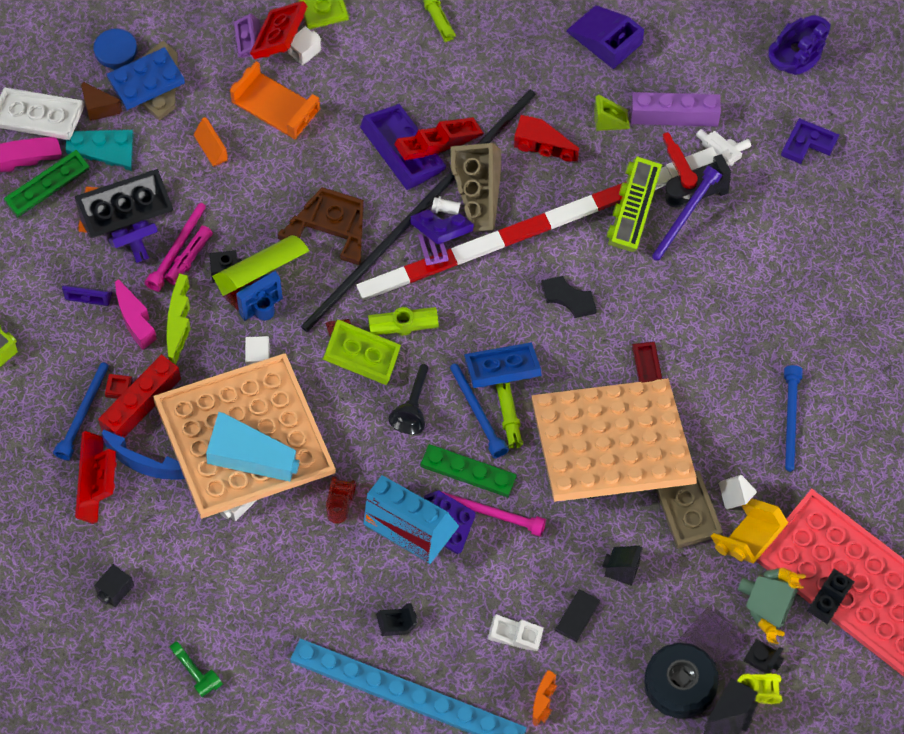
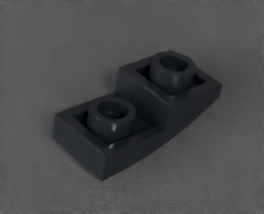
[807,569,855,624]

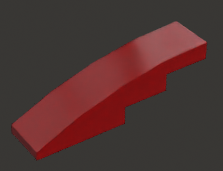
[394,117,484,160]

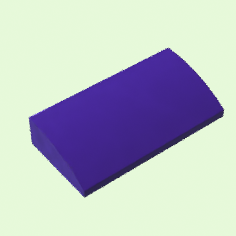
[360,104,446,190]

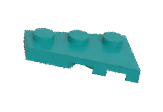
[66,130,133,171]

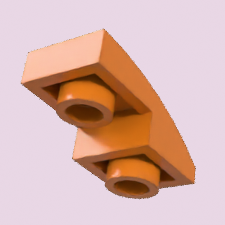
[532,670,557,727]

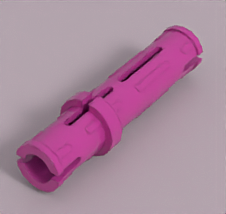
[165,226,213,285]

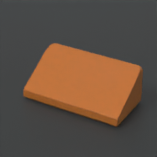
[194,117,228,166]

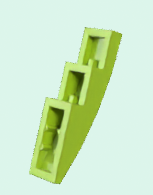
[166,273,191,365]

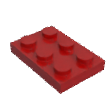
[250,1,308,60]

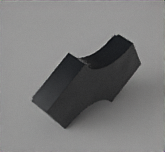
[541,276,597,318]

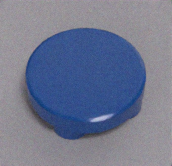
[94,29,138,70]

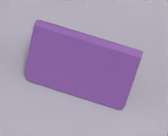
[234,14,261,58]

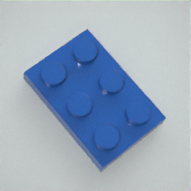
[106,47,185,110]
[464,342,542,388]

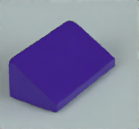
[62,285,112,306]

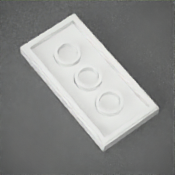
[0,87,85,140]

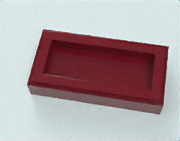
[632,341,662,383]

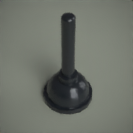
[389,364,428,435]

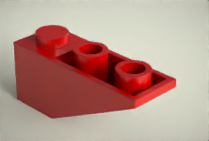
[514,115,579,162]

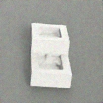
[488,614,544,651]

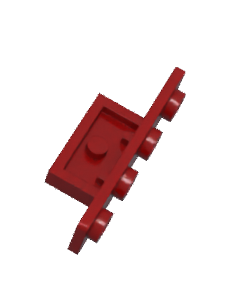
[75,431,116,524]

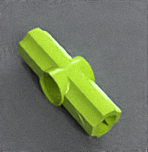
[368,307,439,336]

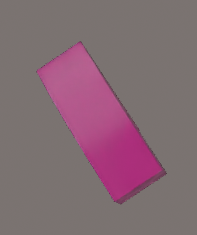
[115,279,157,350]

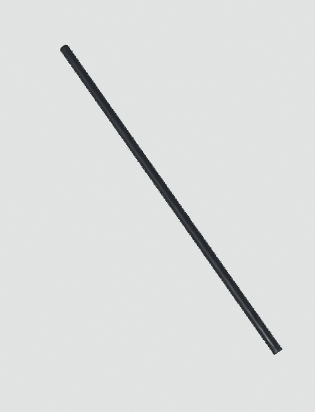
[301,89,535,332]

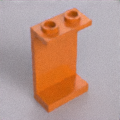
[230,61,320,139]

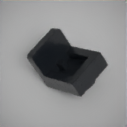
[376,603,417,636]

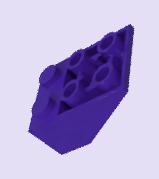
[566,5,644,69]

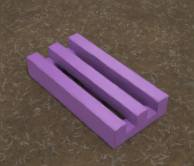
[418,233,448,265]

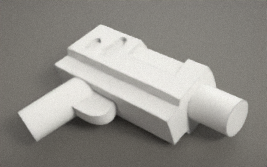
[696,129,751,166]

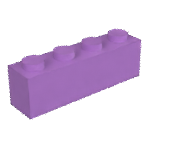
[631,92,721,127]

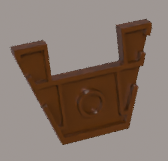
[278,187,364,265]

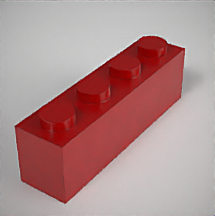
[98,354,181,438]

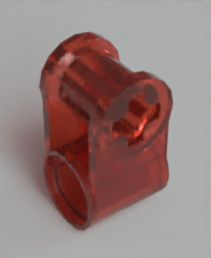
[326,476,357,524]

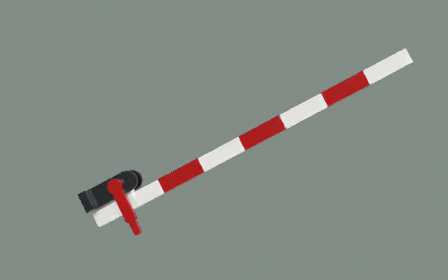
[356,132,731,301]

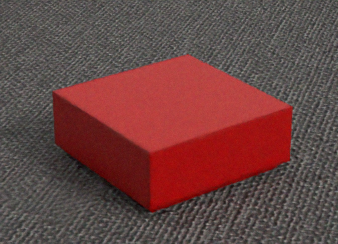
[105,374,133,399]

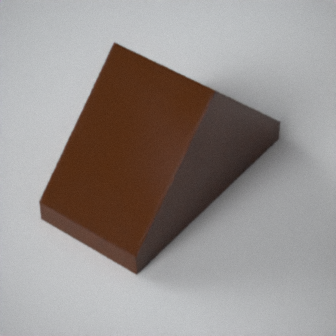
[81,82,122,121]

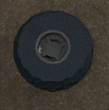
[644,642,719,719]

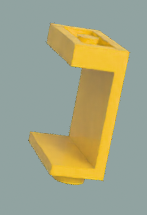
[711,498,788,564]

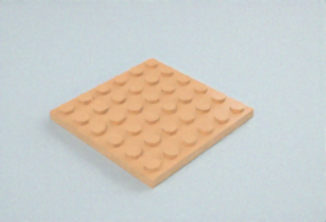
[153,353,336,519]
[532,378,697,502]

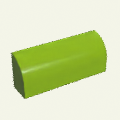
[212,235,309,296]

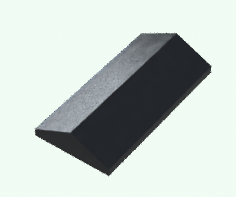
[75,169,174,239]

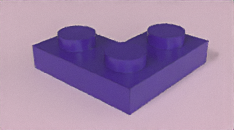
[781,118,839,164]
[410,210,474,244]

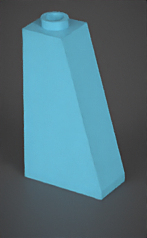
[206,412,300,482]

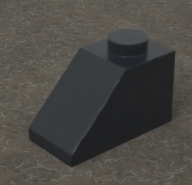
[602,545,643,586]

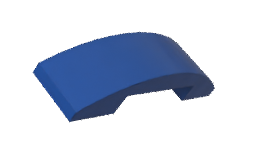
[102,430,185,480]

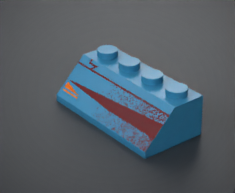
[363,475,459,564]

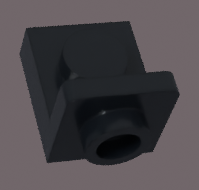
[744,639,784,674]

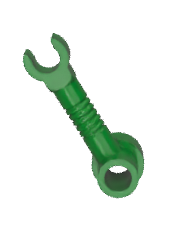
[169,641,223,697]

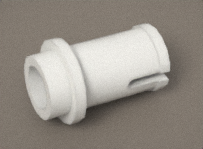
[432,196,461,215]

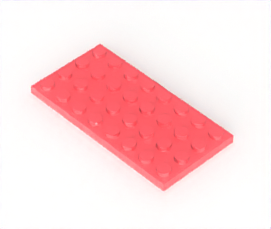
[756,489,904,677]

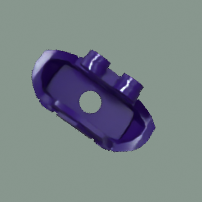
[768,15,831,75]

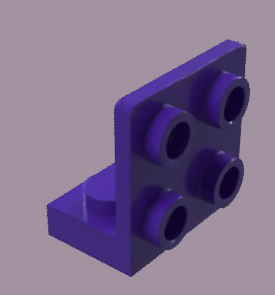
[424,490,476,554]

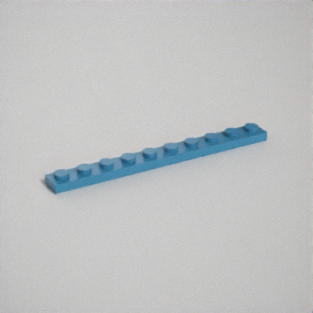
[290,638,527,734]

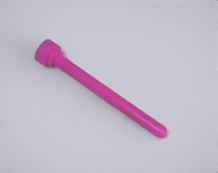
[144,203,206,292]
[441,491,546,537]

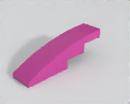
[0,137,62,172]

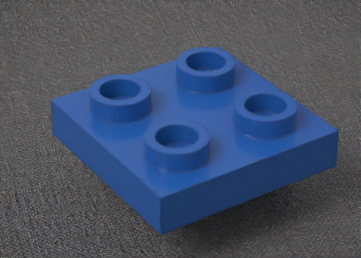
[236,271,283,321]

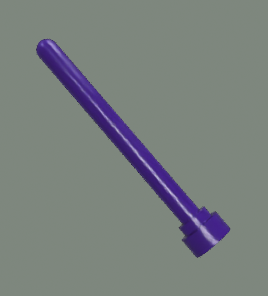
[652,166,723,261]

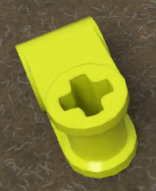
[738,674,782,704]

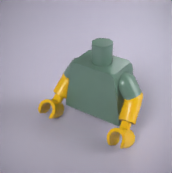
[738,568,806,645]

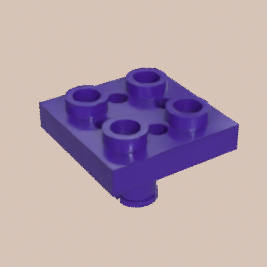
[108,220,158,263]

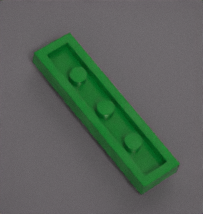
[4,150,90,218]
[420,444,517,498]

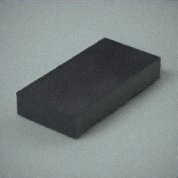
[555,589,600,643]

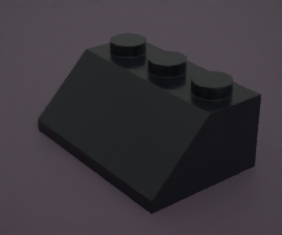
[704,678,759,734]

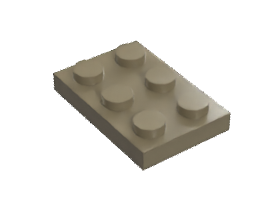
[655,470,723,549]

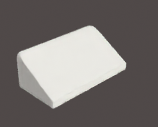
[719,475,757,509]

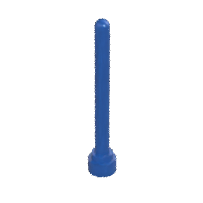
[53,362,109,461]
[450,363,509,459]
[784,365,803,472]

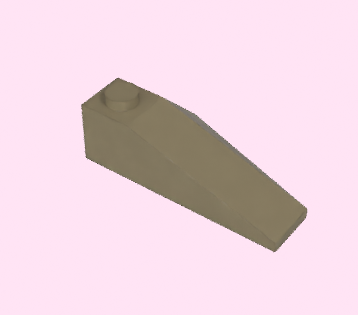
[451,143,501,232]

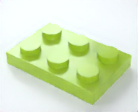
[323,319,401,385]

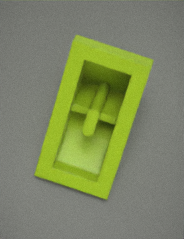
[594,95,630,131]

